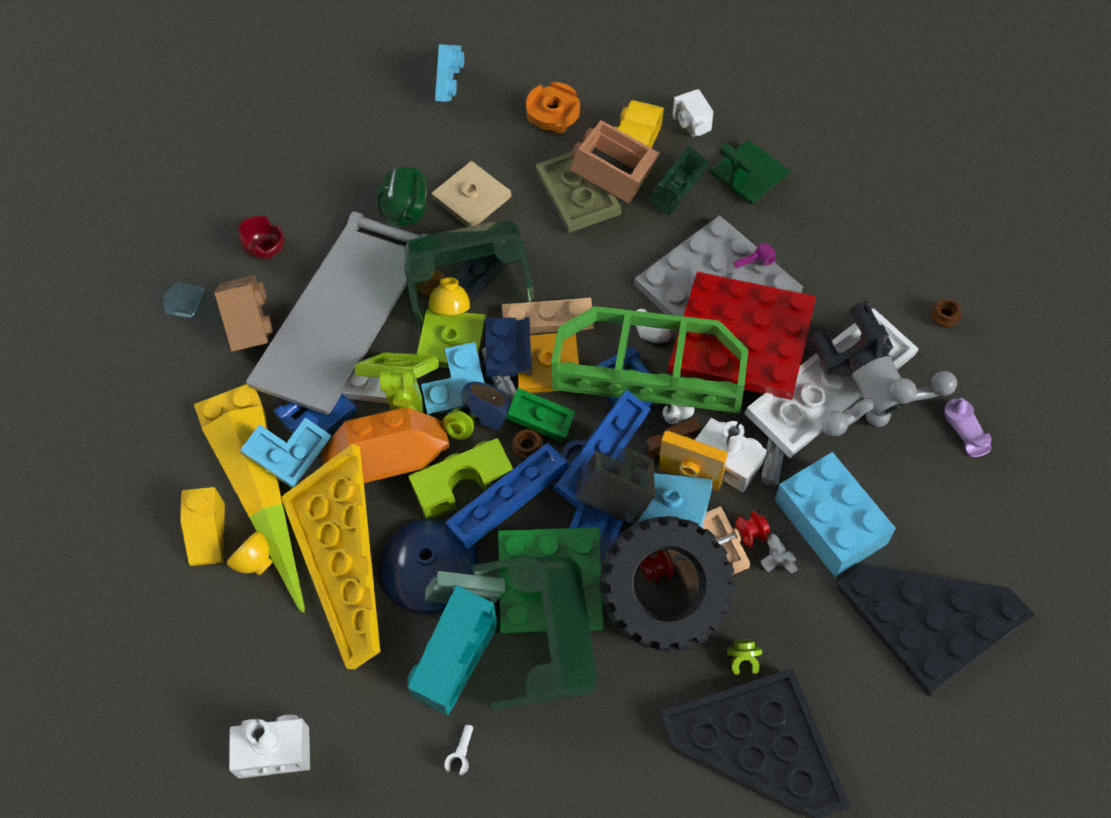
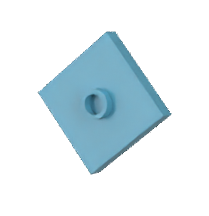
[634,473,712,528]

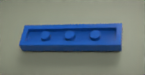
[553,389,651,509]
[445,443,569,549]

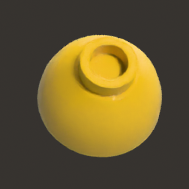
[428,277,470,316]
[227,532,273,576]

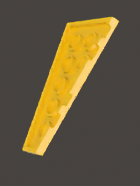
[281,444,380,669]

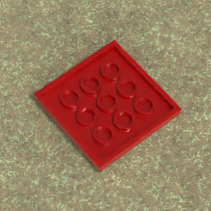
[668,271,816,400]

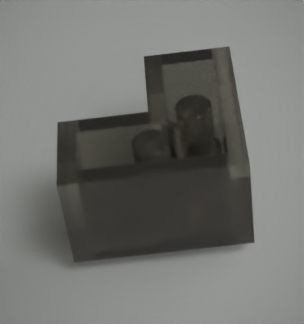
[576,446,655,525]

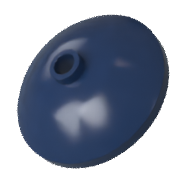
[379,518,479,614]

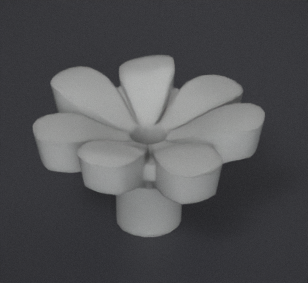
[761,533,798,573]

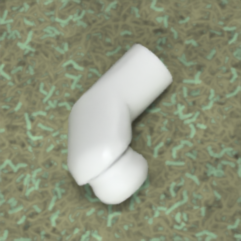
[636,309,671,343]
[662,405,695,425]

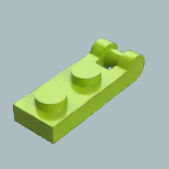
[380,370,424,413]

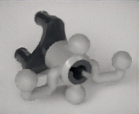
[809,301,957,436]

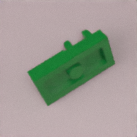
[506,388,575,443]

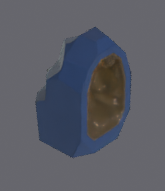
[461,381,512,431]

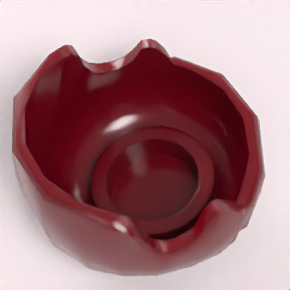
[238,215,285,260]

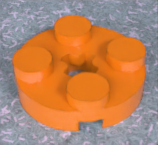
[526,82,580,134]

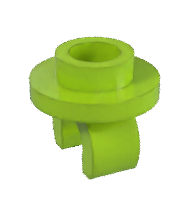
[443,408,475,440]
[727,639,762,674]

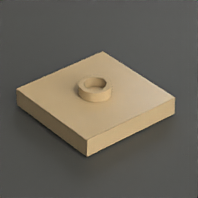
[431,161,511,230]

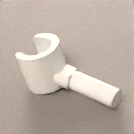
[445,725,473,775]

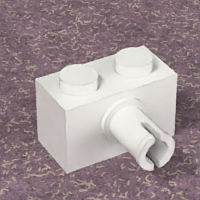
[695,418,767,493]
[229,715,310,778]

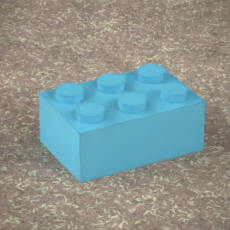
[775,452,896,577]

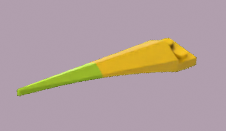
[194,384,305,613]

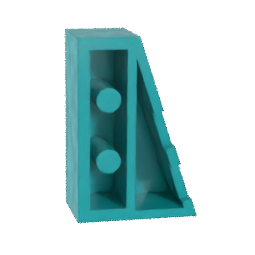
[407,585,498,716]

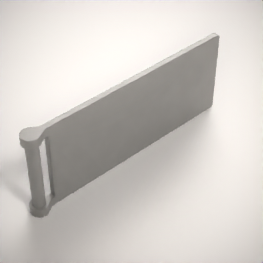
[246,211,433,415]

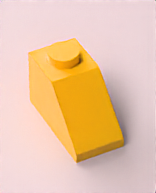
[180,487,225,566]

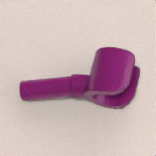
[733,243,776,269]

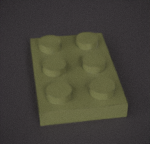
[535,152,621,233]

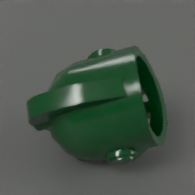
[376,167,428,228]

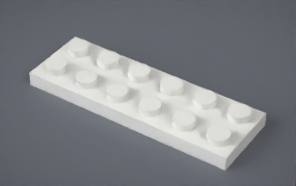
[744,308,919,458]

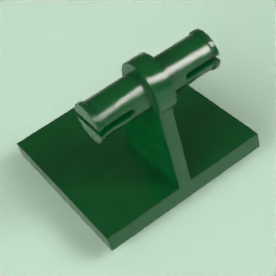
[710,139,790,205]

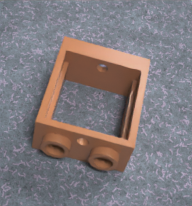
[570,120,659,203]

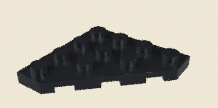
[836,565,1035,696]
[659,668,850,818]

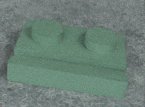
[425,571,505,604]

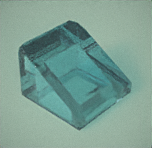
[163,282,204,318]

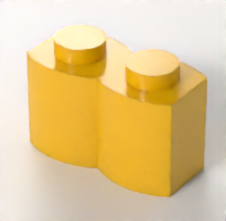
[614,100,664,149]

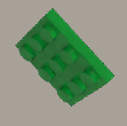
[498,527,603,634]

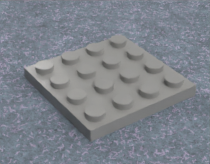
[634,215,803,316]

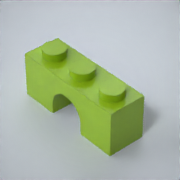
[408,438,513,519]

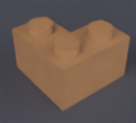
[215,275,273,351]

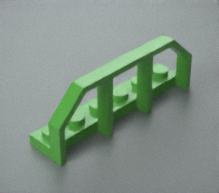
[551,306,748,413]

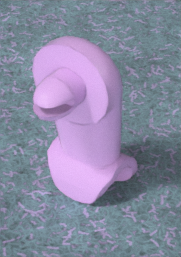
[944,398,992,458]

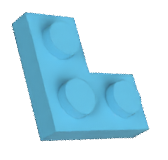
[435,44,464,102]
[421,342,484,416]
[240,418,331,488]

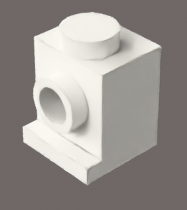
[673,89,713,137]

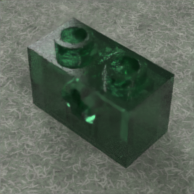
[647,146,710,216]

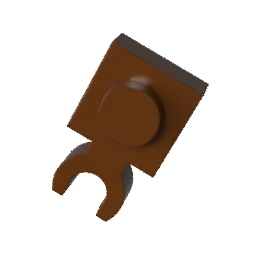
[645,417,701,460]

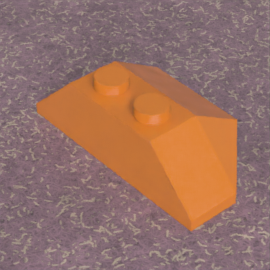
[321,407,450,483]

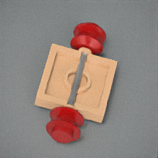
[640,506,770,593]

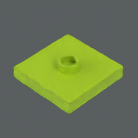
[417,309,486,368]
[355,352,439,379]

